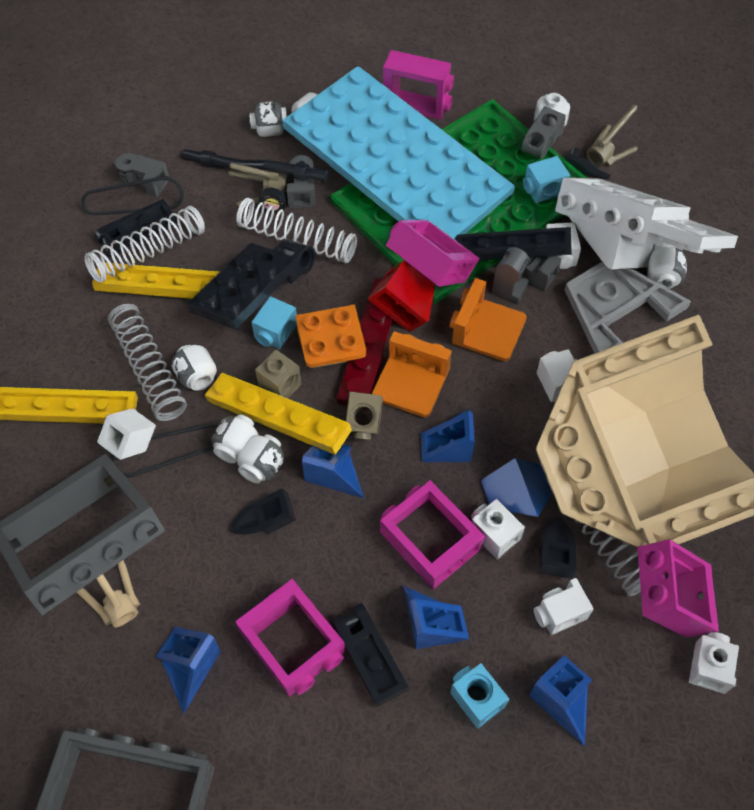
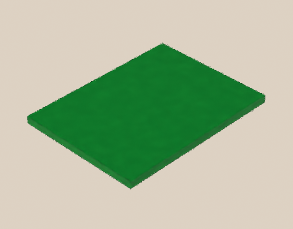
[330,99,587,304]

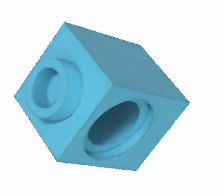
[523,156,570,203]
[252,296,297,349]
[450,663,509,729]

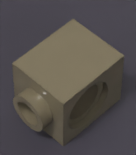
[255,350,302,398]
[346,392,384,440]

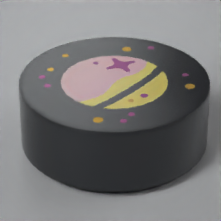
[258,188,287,214]

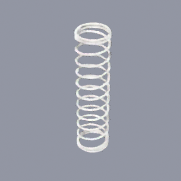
[236,198,357,264]
[84,206,205,283]

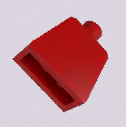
[368,260,435,332]

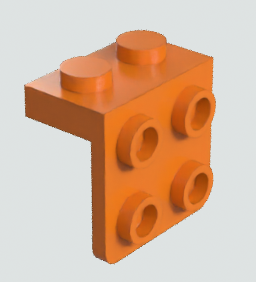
[450,278,527,362]
[295,304,366,368]
[373,331,452,418]

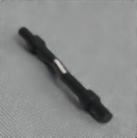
[182,149,329,182]

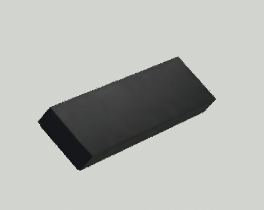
[455,227,572,261]

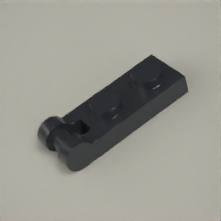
[95,199,178,258]
[330,603,409,707]

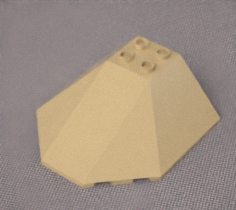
[535,314,754,547]

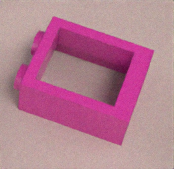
[383,50,454,120]
[386,220,480,286]
[380,480,485,590]
[637,539,719,637]
[235,579,345,697]

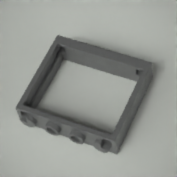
[0,454,165,616]
[36,728,215,810]

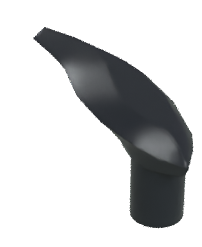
[563,147,611,179]

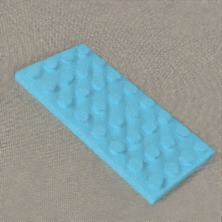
[283,66,515,240]

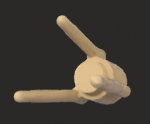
[76,560,140,628]

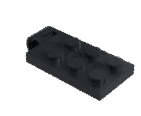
[187,239,316,330]

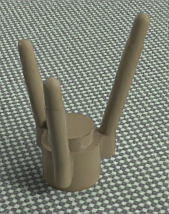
[586,105,638,167]
[228,163,287,207]

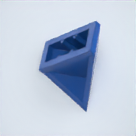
[421,409,475,462]
[302,444,364,499]
[481,458,553,517]
[403,585,469,650]
[155,626,221,714]
[529,655,592,747]

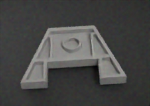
[564,262,691,353]

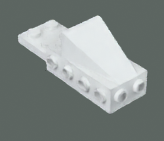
[555,178,738,269]

